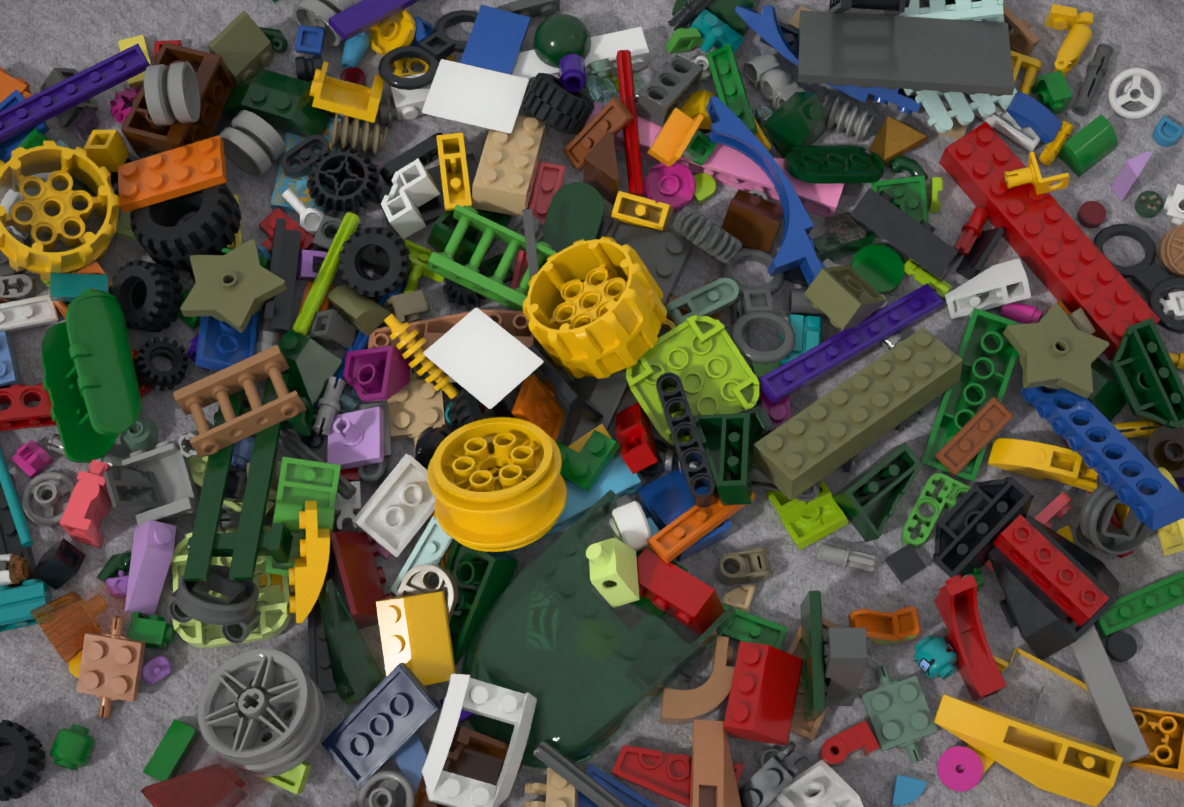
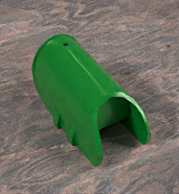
[41,289,144,463]

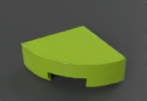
[927,177,943,213]

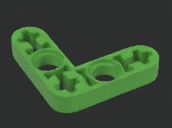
[901,473,970,548]

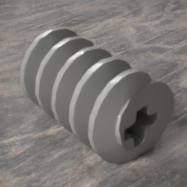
[822,92,877,143]

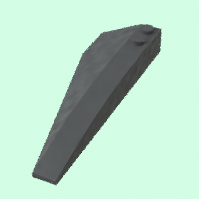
[563,224,693,447]

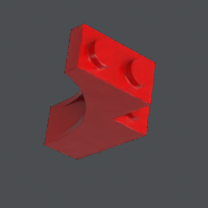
[933,574,1007,702]

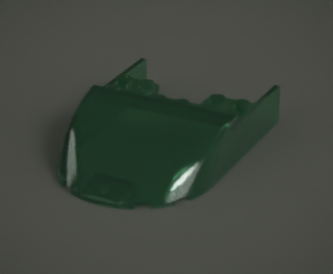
[461,490,736,769]

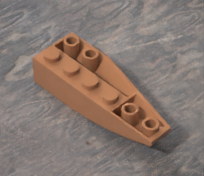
[690,719,742,807]

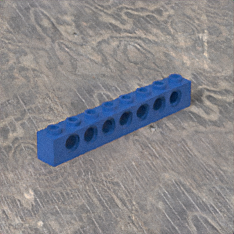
[1021,386,1184,531]

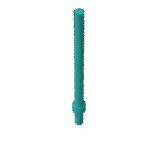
[0,445,34,548]

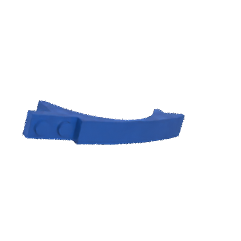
[735,4,922,115]
[706,96,825,286]

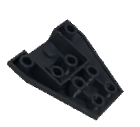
[987,515,1120,660]

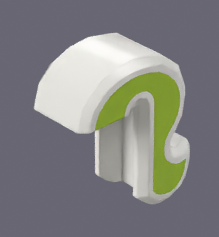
[608,501,652,551]

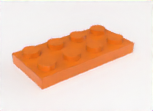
[118,135,227,213]

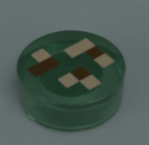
[1134,191,1164,218]

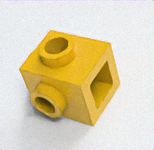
[83,130,129,172]

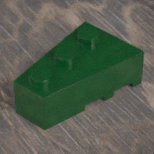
[693,413,754,505]
[832,442,923,542]

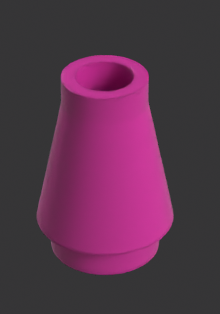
[1000,302,1043,324]

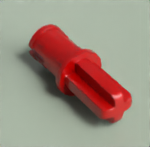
[954,207,990,256]

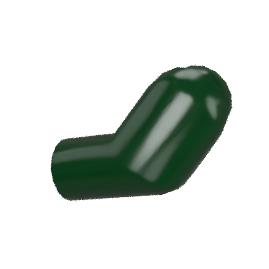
[259,27,288,53]
[890,155,928,181]
[97,553,131,583]

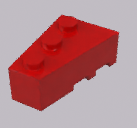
[637,547,726,641]

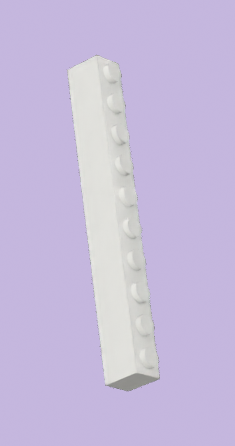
[390,27,649,120]

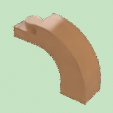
[659,636,735,725]

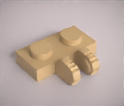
[523,767,578,807]

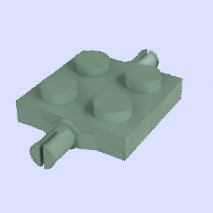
[860,665,938,764]

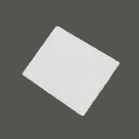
[422,59,529,134]
[423,308,544,409]

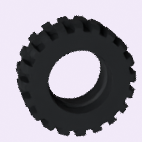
[130,183,241,271]

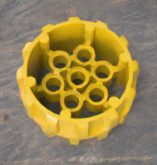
[0,140,120,281]
[523,236,667,380]

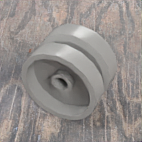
[293,0,355,47]
[144,61,201,126]
[219,110,286,178]

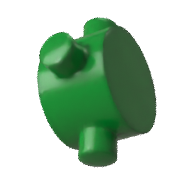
[967,568,984,592]

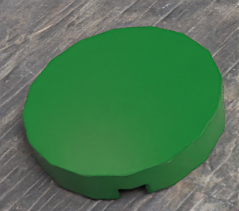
[850,244,904,295]

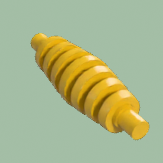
[383,314,459,399]

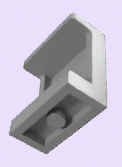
[122,441,199,526]

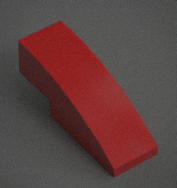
[616,402,658,474]

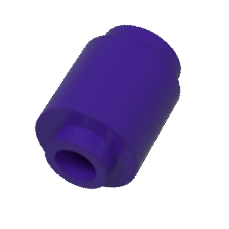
[559,54,586,92]

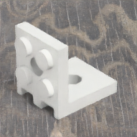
[776,760,864,807]

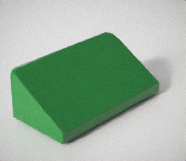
[143,719,201,786]

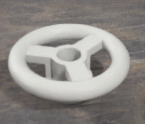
[1108,68,1162,119]

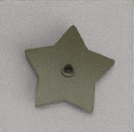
[180,239,287,333]
[1003,303,1109,398]

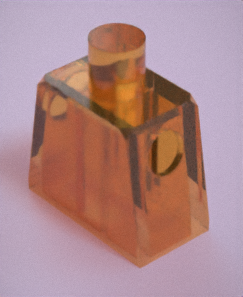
[30,591,109,663]

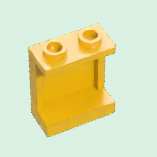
[309,62,384,123]

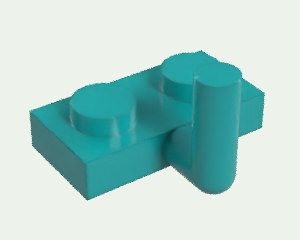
[690,9,746,53]

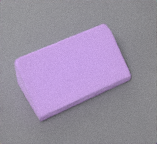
[1111,151,1151,201]

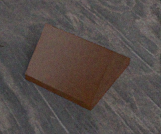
[583,132,619,204]
[721,189,784,253]

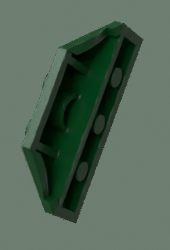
[222,69,329,138]
[1110,318,1184,429]

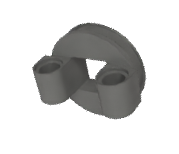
[1076,475,1152,555]
[169,565,261,644]

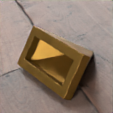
[869,116,928,164]

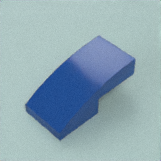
[1006,91,1063,144]

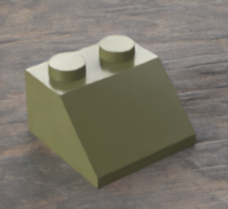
[208,10,275,86]
[804,265,886,330]

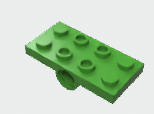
[265,457,341,576]

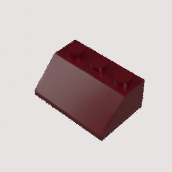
[330,532,391,630]

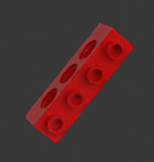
[0,382,57,431]
[993,514,1110,626]

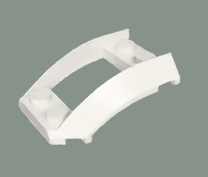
[421,674,537,807]

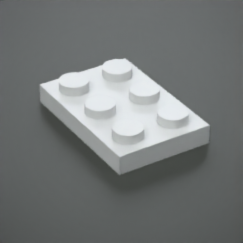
[352,454,436,558]

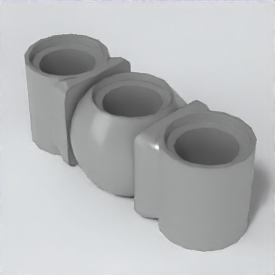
[743,52,805,110]

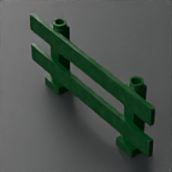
[183,374,315,581]

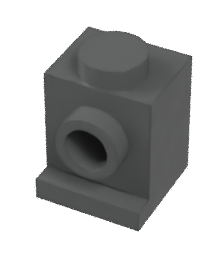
[309,309,357,350]

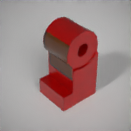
[819,720,880,767]

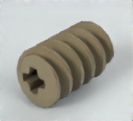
[330,113,388,158]

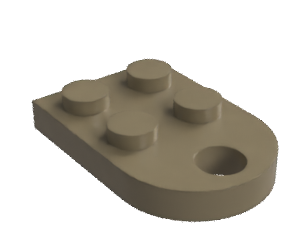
[396,564,458,623]

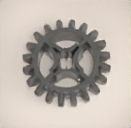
[672,206,742,264]

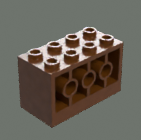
[121,42,236,159]

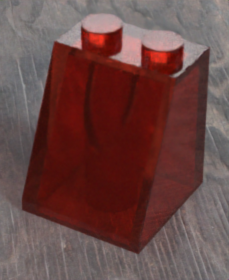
[141,763,247,807]

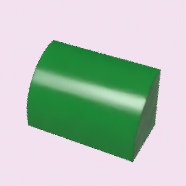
[1057,114,1117,177]

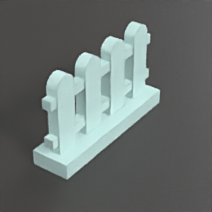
[899,0,1005,23]
[904,87,1017,134]

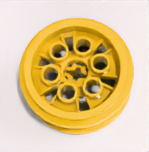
[427,417,567,552]

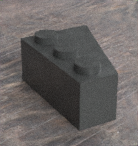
[823,628,871,706]

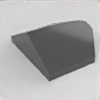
[103,466,163,517]

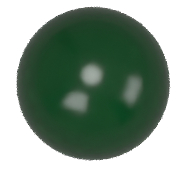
[533,14,591,68]

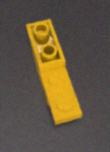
[987,438,1098,492]
[289,501,330,623]

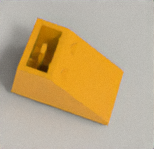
[1122,706,1184,782]

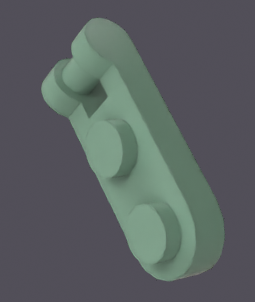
[664,278,739,327]

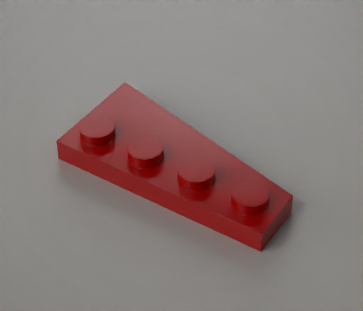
[611,745,745,807]

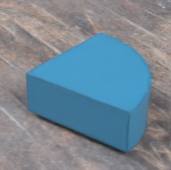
[891,775,927,806]

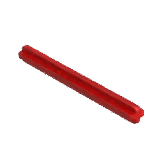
[616,50,644,197]

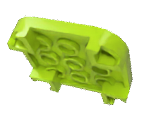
[626,315,760,448]

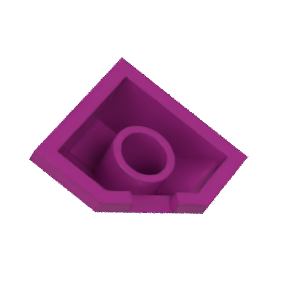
[343,345,412,402]

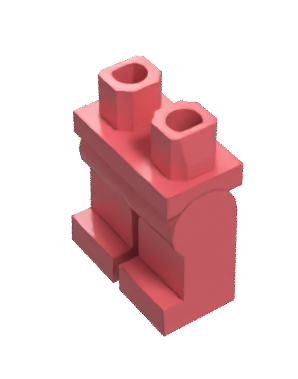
[60,460,111,548]

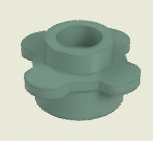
[587,58,614,78]

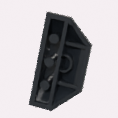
[933,477,1034,578]

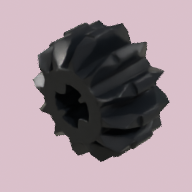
[443,263,487,311]

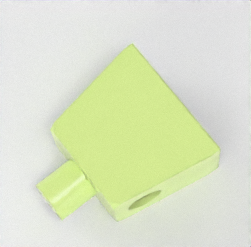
[586,538,640,608]

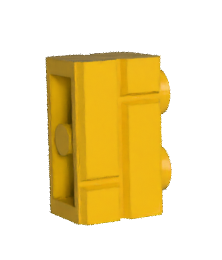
[611,191,674,232]

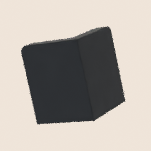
[33,538,86,590]

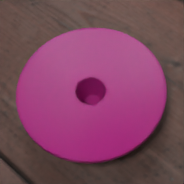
[937,746,983,791]

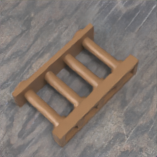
[173,345,306,458]

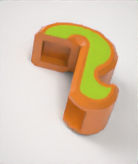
[848,606,922,645]

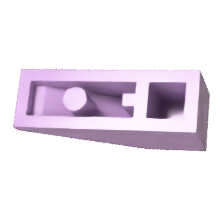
[125,520,176,616]

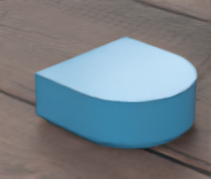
[1152,116,1184,147]

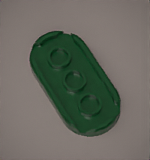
[783,145,885,184]
[539,182,604,270]

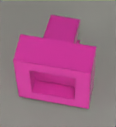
[11,440,54,479]

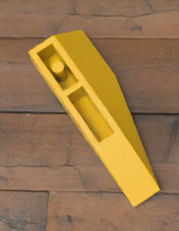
[934,693,1123,807]

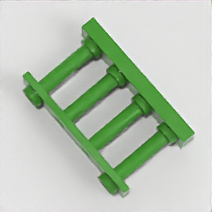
[427,205,556,311]

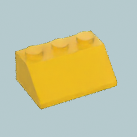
[376,591,456,686]

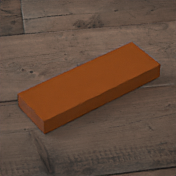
[562,97,634,170]
[934,397,1014,476]

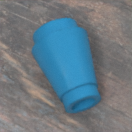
[341,32,370,69]

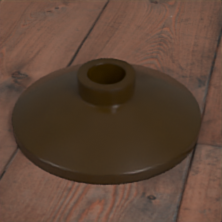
[1146,426,1184,478]

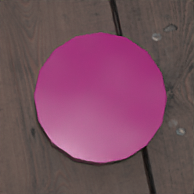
[643,161,696,212]

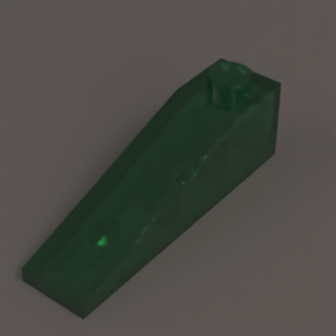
[318,579,385,705]

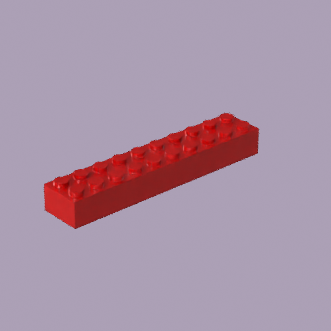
[939,122,1160,361]

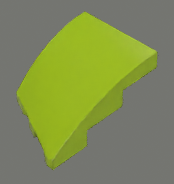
[766,479,849,551]

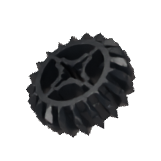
[307,146,380,216]

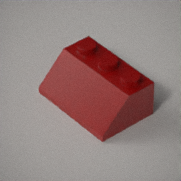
[723,641,803,746]

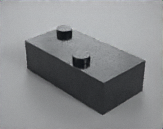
[850,188,962,281]

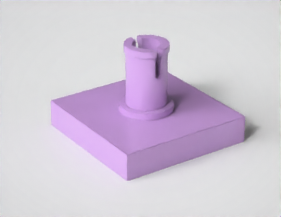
[327,406,384,470]

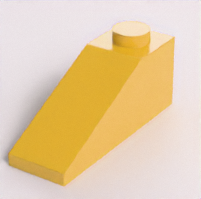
[436,132,472,211]

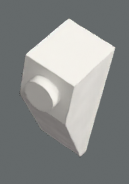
[945,258,1031,320]

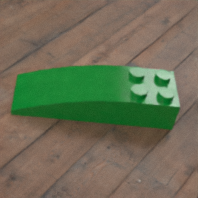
[921,308,1021,482]

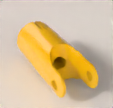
[1053,24,1093,77]

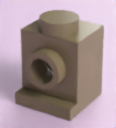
[383,290,430,323]

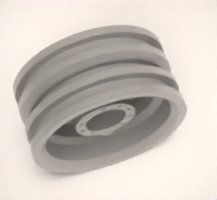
[198,649,327,777]

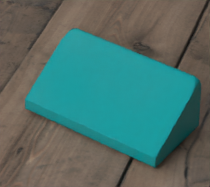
[50,273,108,302]

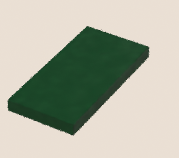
[800,591,826,721]

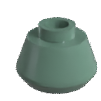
[120,417,159,453]

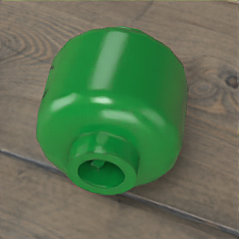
[50,724,96,771]

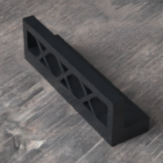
[261,218,301,334]

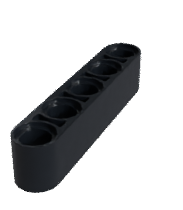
[656,372,717,508]

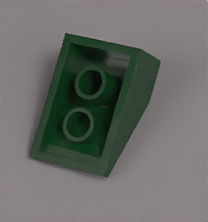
[427,180,514,265]

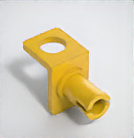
[1004,151,1070,195]

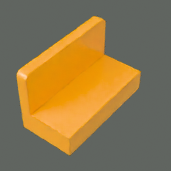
[647,108,704,167]

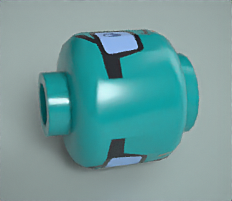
[914,635,958,680]

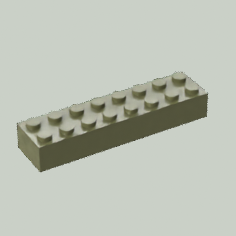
[753,327,963,501]

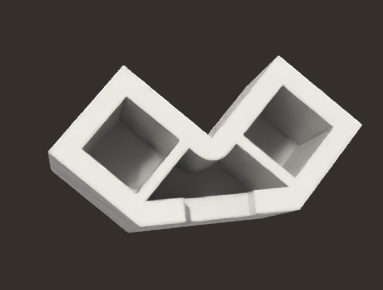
[381,159,440,239]

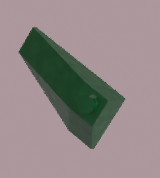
[446,540,519,665]

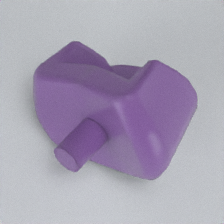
[106,570,129,597]
[141,656,173,685]

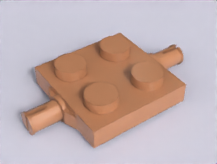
[76,616,146,718]

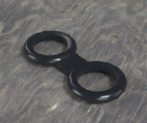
[378,10,478,90]
[1093,224,1184,334]

